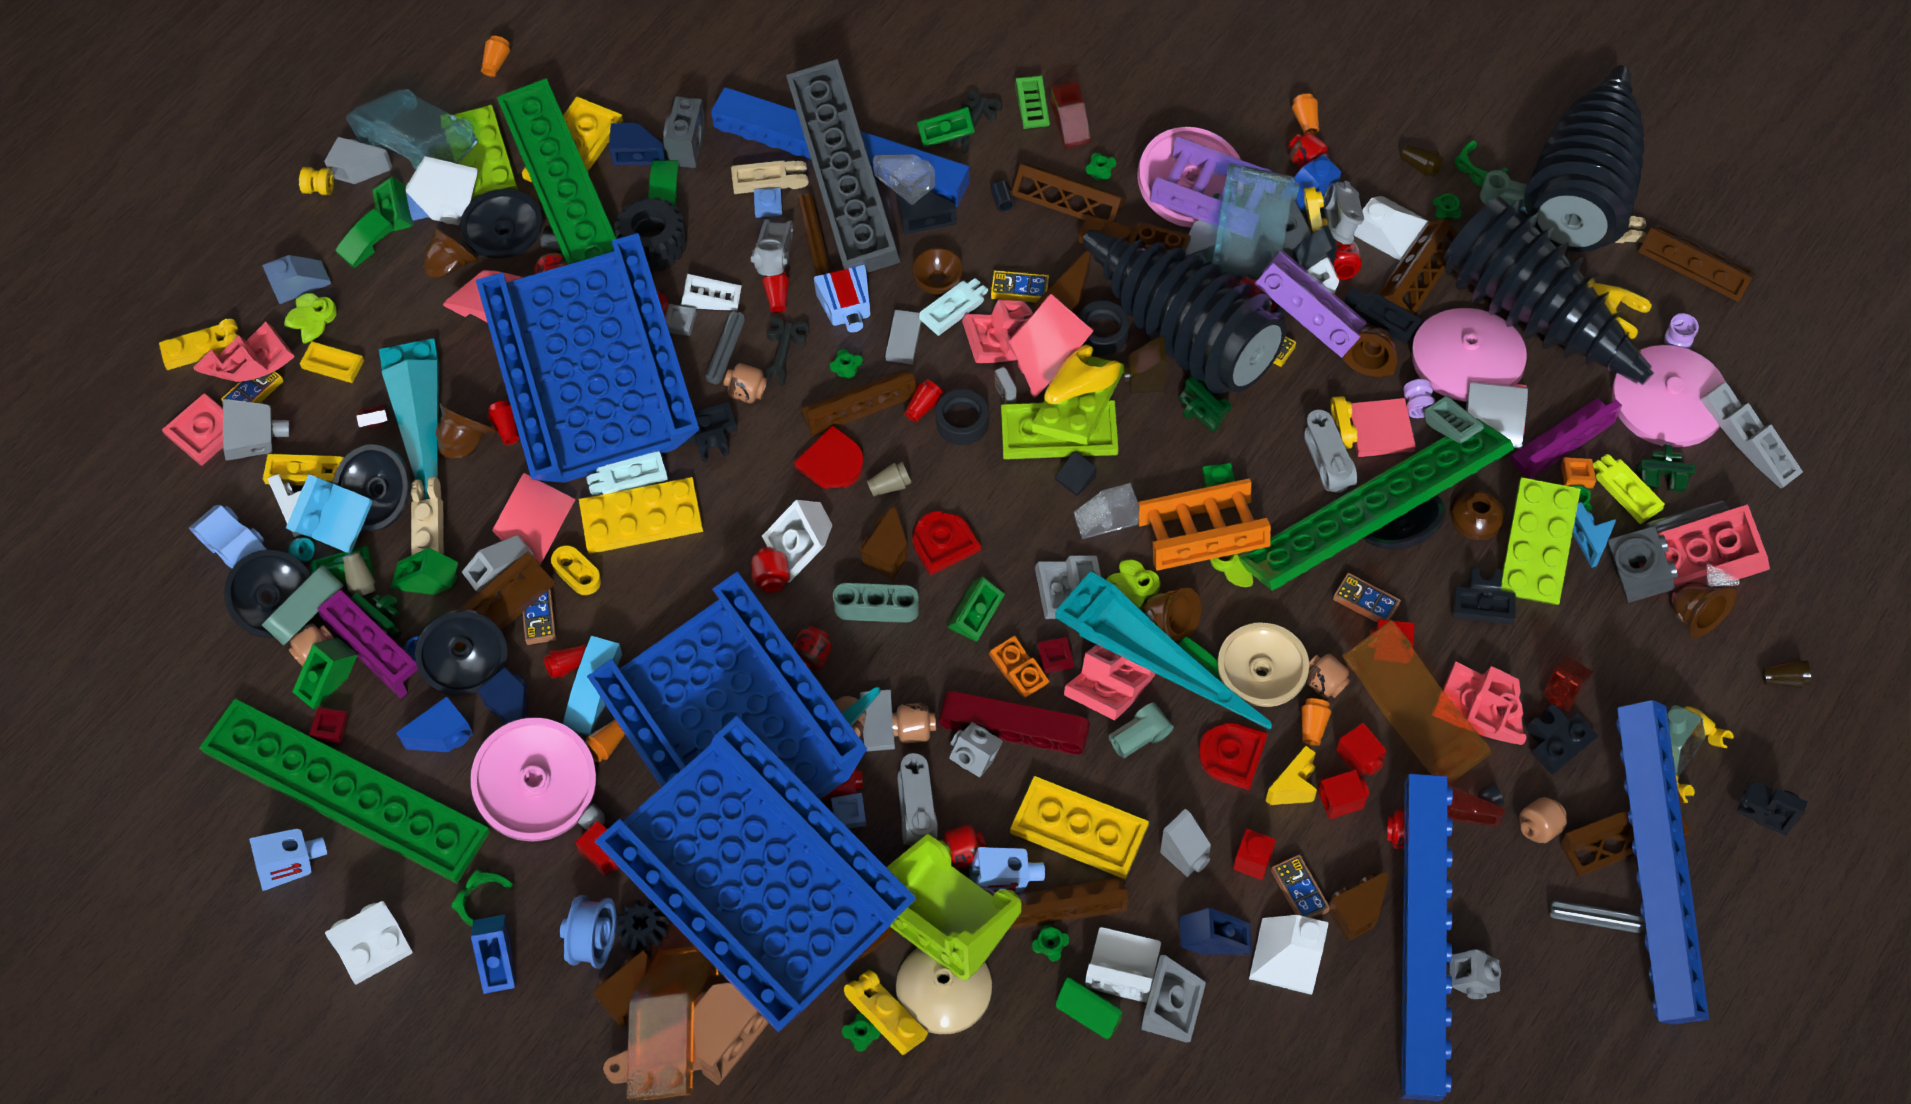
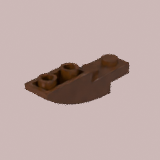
[1078,215,1191,253]

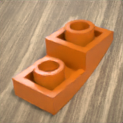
[989,636,1050,699]

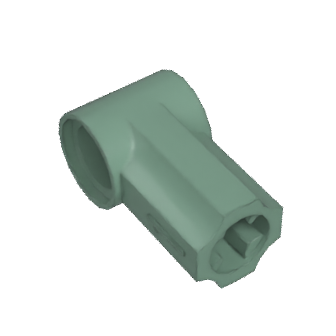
[1480,170,1527,207]
[1109,703,1174,758]

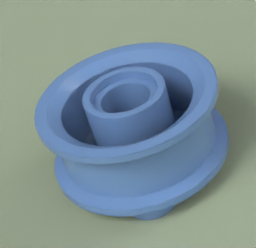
[560,895,616,969]

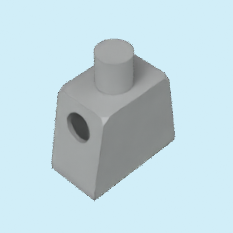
[223,399,289,460]

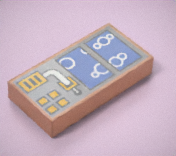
[1333,573,1401,623]
[523,588,557,645]
[1271,855,1330,919]

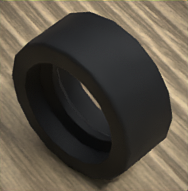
[1077,300,1129,356]
[935,389,989,445]

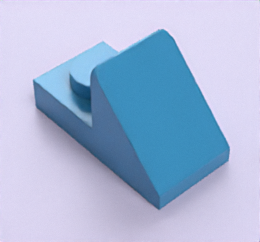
[1572,502,1616,568]

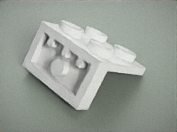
[325,901,413,985]
[1085,927,1161,1003]

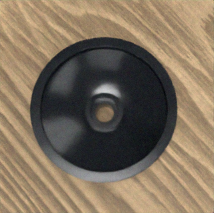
[460,189,543,259]
[333,444,411,531]
[1363,495,1446,549]
[224,550,311,638]
[415,610,507,695]

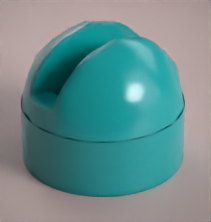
[288,538,315,561]

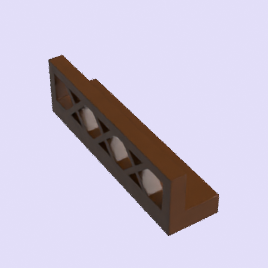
[1012,163,1127,222]
[1377,218,1458,315]
[1638,224,1757,302]
[801,370,916,436]
[454,551,556,648]
[1560,791,1691,877]
[1009,877,1129,930]

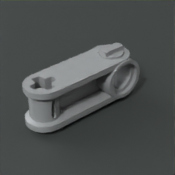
[1323,181,1364,244]
[751,219,793,276]
[1304,410,1357,493]
[897,753,937,846]

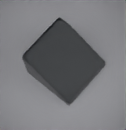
[1055,452,1097,496]

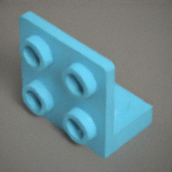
[286,474,373,553]

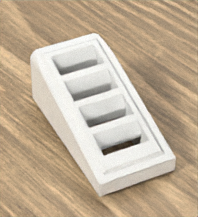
[681,274,741,311]

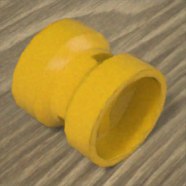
[299,167,334,195]

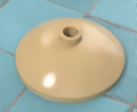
[1218,623,1309,707]
[896,948,992,1034]

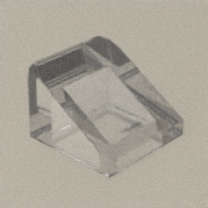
[1706,562,1739,587]

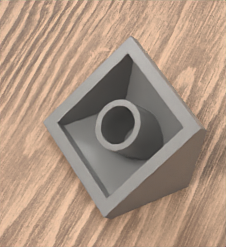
[1141,955,1206,1042]

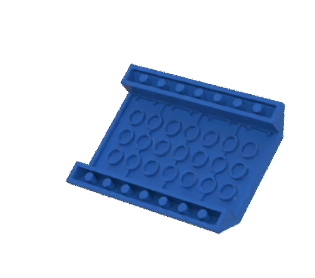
[476,233,699,483]
[587,572,867,800]
[595,716,916,1032]

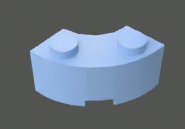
[189,505,267,568]

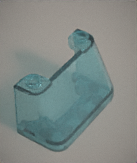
[346,89,478,169]
[1212,163,1300,282]

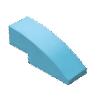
[563,636,622,736]

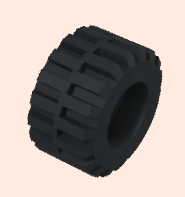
[615,197,687,272]

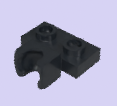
[682,402,737,462]
[1453,566,1516,625]
[1526,704,1598,775]
[1737,781,1808,836]

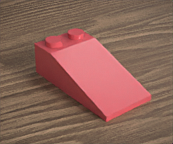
[1638,504,1770,593]

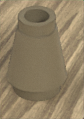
[867,462,911,496]
[342,552,376,596]

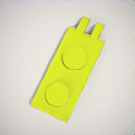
[1593,454,1665,525]

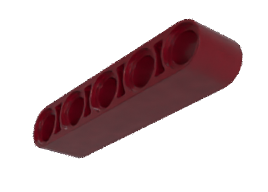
[938,692,1090,755]

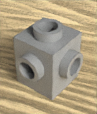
[949,722,1003,778]
[1450,949,1501,999]

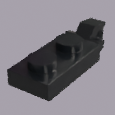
[1344,287,1422,345]

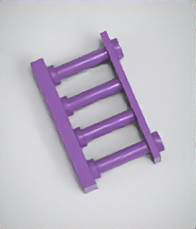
[1150,137,1279,239]
[1255,249,1367,358]

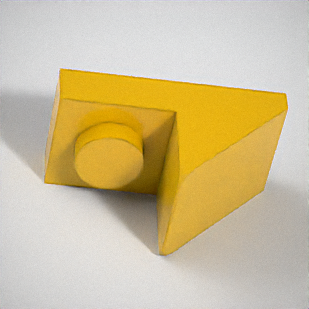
[1266,746,1317,805]

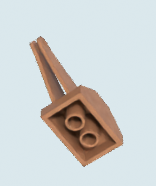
[603,983,769,1086]

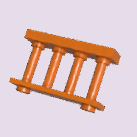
[1137,478,1271,571]

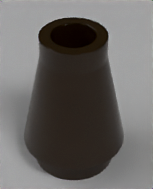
[1401,145,1443,177]
[1763,658,1811,688]

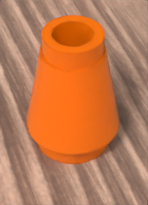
[481,36,510,77]
[1292,94,1319,134]
[1301,698,1332,746]
[585,719,625,762]

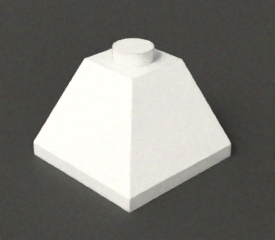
[406,156,477,225]
[1354,196,1429,260]
[762,500,832,582]
[1249,915,1328,995]

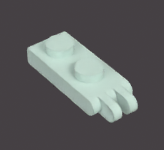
[919,278,988,336]
[586,451,668,495]

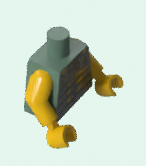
[1667,705,1733,803]

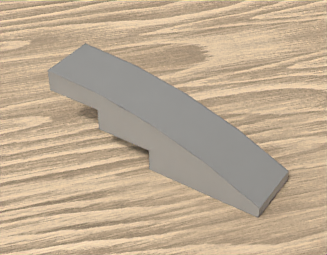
[1700,382,1803,488]

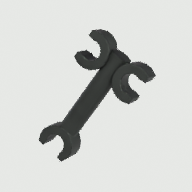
[950,90,1002,154]
[764,317,809,386]

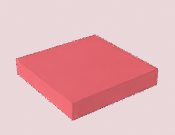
[162,393,223,466]
[1350,398,1416,457]

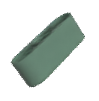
[262,565,344,646]
[833,583,920,623]

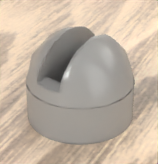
[578,804,605,830]

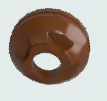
[912,248,963,294]
[1451,490,1505,540]

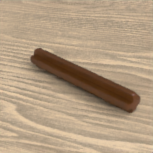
[798,193,831,276]

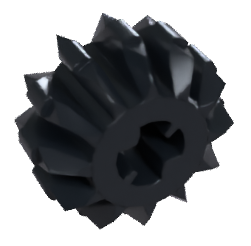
[615,899,670,954]

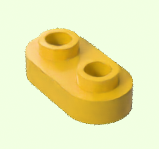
[1303,187,1328,234]
[1331,396,1357,449]
[551,546,601,595]

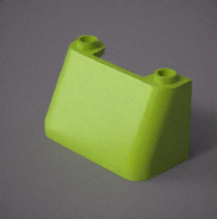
[886,834,1021,981]

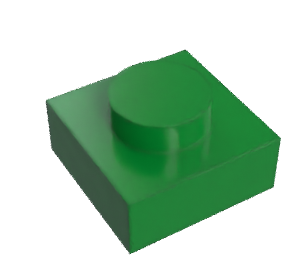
[1202,463,1235,488]

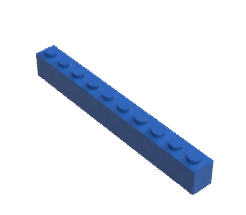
[711,87,970,207]
[1616,700,1710,1025]
[1401,774,1453,1101]

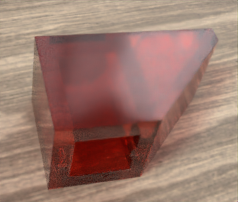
[1051,82,1091,148]
[1543,656,1593,711]

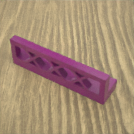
[1510,398,1622,479]
[317,590,418,699]

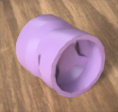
[1664,314,1699,349]
[1403,379,1435,418]

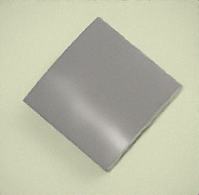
[1466,382,1528,448]
[1035,556,1101,619]

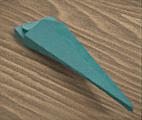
[379,338,440,499]
[1055,571,1272,729]

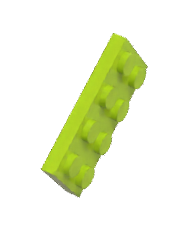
[440,105,518,203]
[1032,356,1124,445]
[1001,400,1118,459]
[1501,478,1581,605]

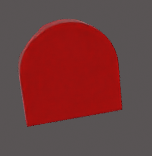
[794,426,863,489]
[912,511,981,575]
[1199,722,1268,791]

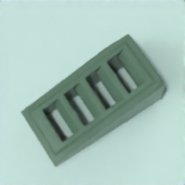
[1424,396,1484,444]

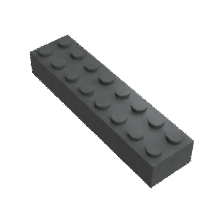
[786,59,901,273]

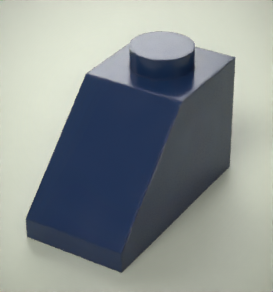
[609,122,666,165]
[477,668,529,725]
[1180,908,1252,955]

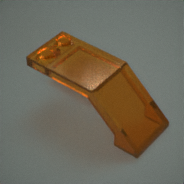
[1342,620,1492,786]
[627,946,718,1101]

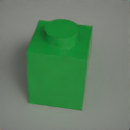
[390,548,458,595]
[292,637,358,709]

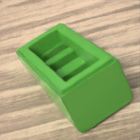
[1015,76,1050,129]

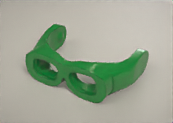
[1455,140,1509,187]
[451,869,513,927]

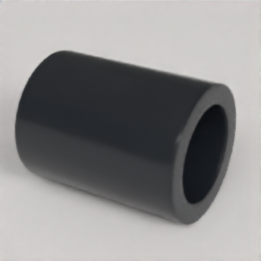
[990,181,1015,212]

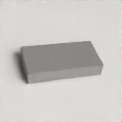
[885,310,922,365]
[860,690,895,751]

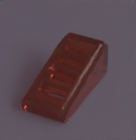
[1447,786,1505,827]

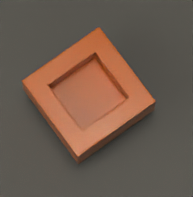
[1561,457,1596,488]

